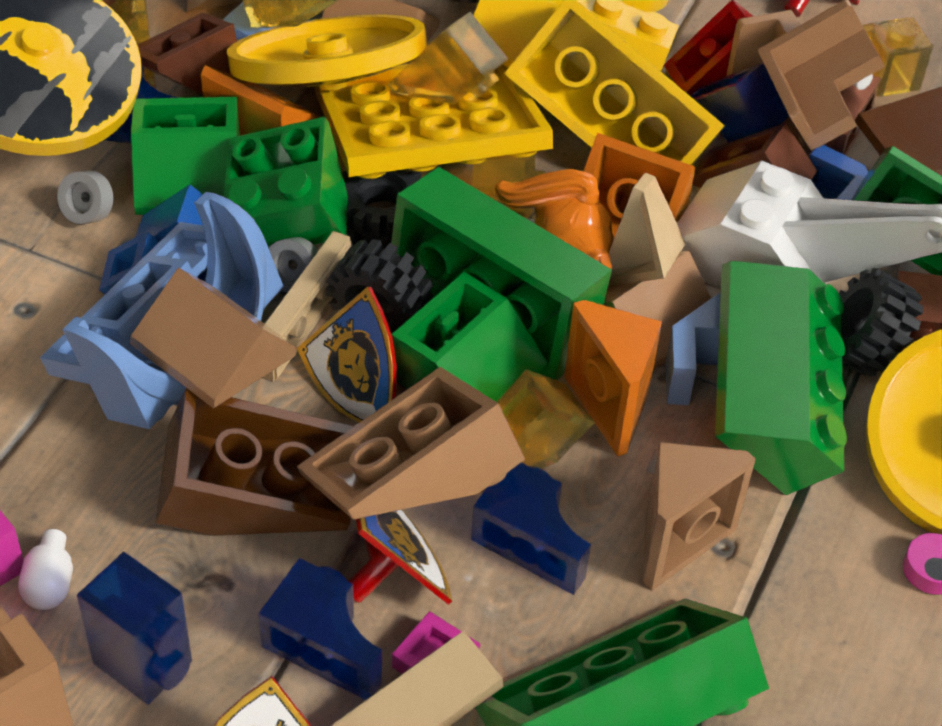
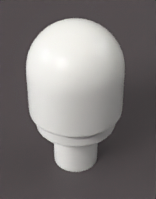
[18,529,73,610]

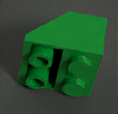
[131,97,240,215]
[224,117,348,249]
[391,272,548,412]

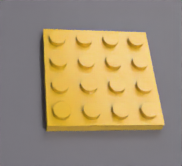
[315,55,553,179]

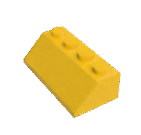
[461,0,679,71]
[504,0,725,165]

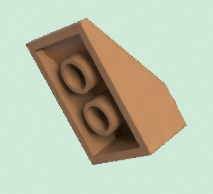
[297,367,525,520]

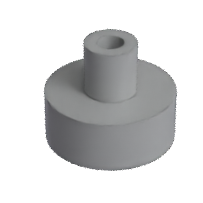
[57,171,113,224]
[269,237,318,293]

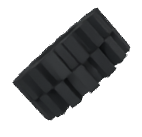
[342,169,421,249]
[325,239,433,334]
[839,268,923,377]

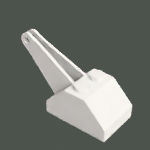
[677,161,942,289]

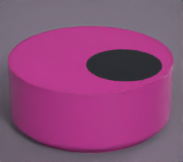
[903,533,942,595]

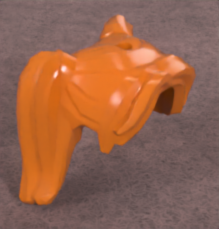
[495,169,614,269]

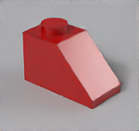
[663,0,753,98]

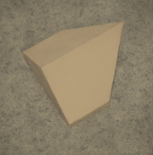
[608,172,686,286]

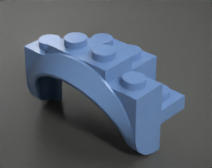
[40,192,284,429]

